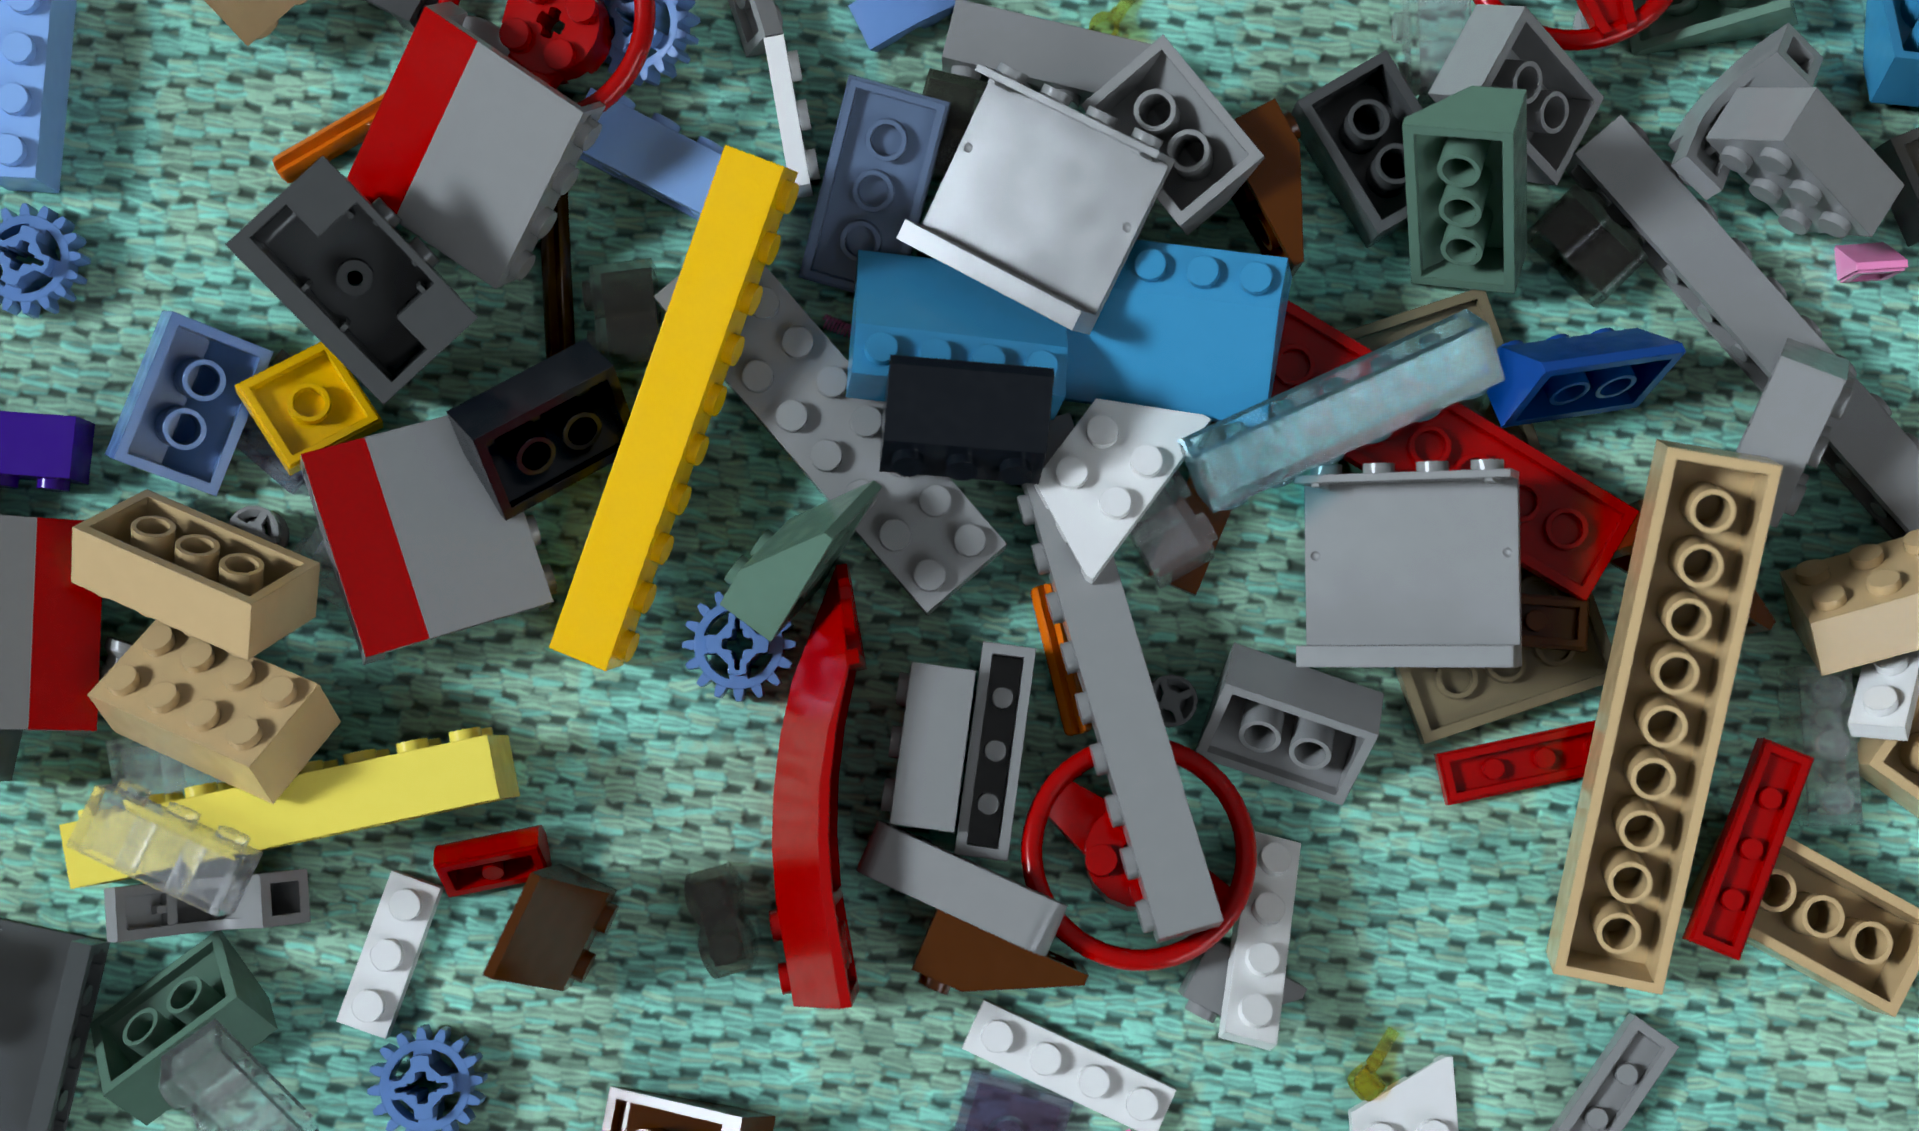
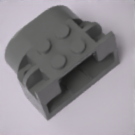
[225,156,478,405]

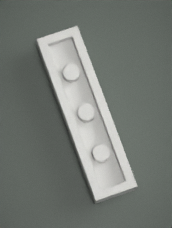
[1218,831,1301,1050]
[962,999,1176,1131]

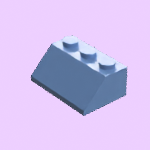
[104,311,274,496]

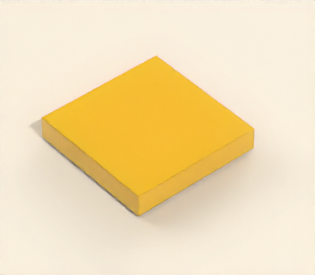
[234,342,383,476]

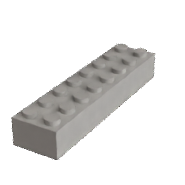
[654,266,1007,616]

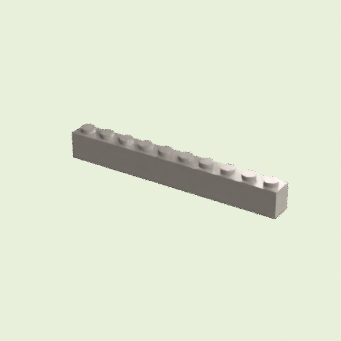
[1565,115,1919,539]
[1017,413,1224,944]

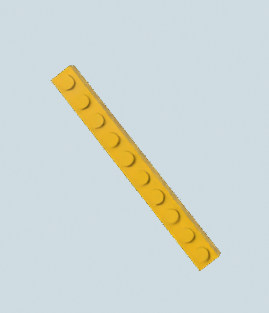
[549,145,799,671]

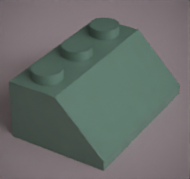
[90,930,278,1126]

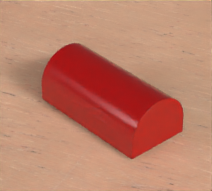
[433,825,552,897]

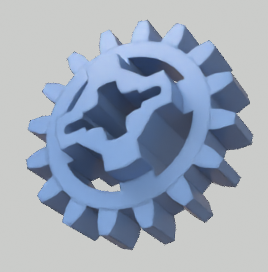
[603,0,701,86]
[0,203,91,318]
[682,591,797,702]
[367,1024,488,1131]

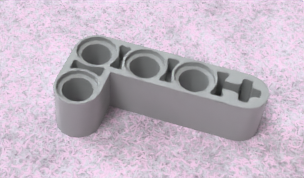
[856,820,1068,957]

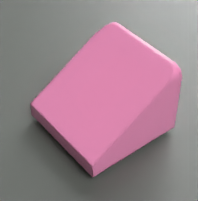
[1834,242,1908,283]

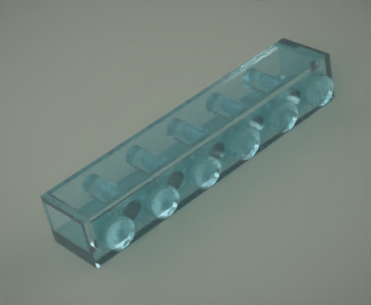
[1177,309,1505,513]

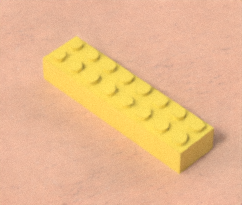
[59,726,520,889]

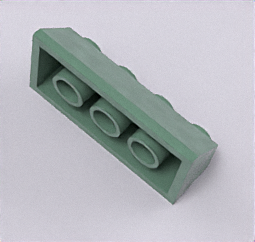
[1402,86,1527,294]

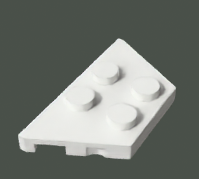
[1034,398,1211,584]
[1348,1054,1459,1131]

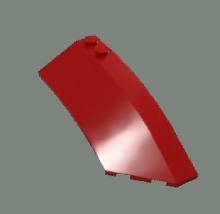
[769,564,867,1009]

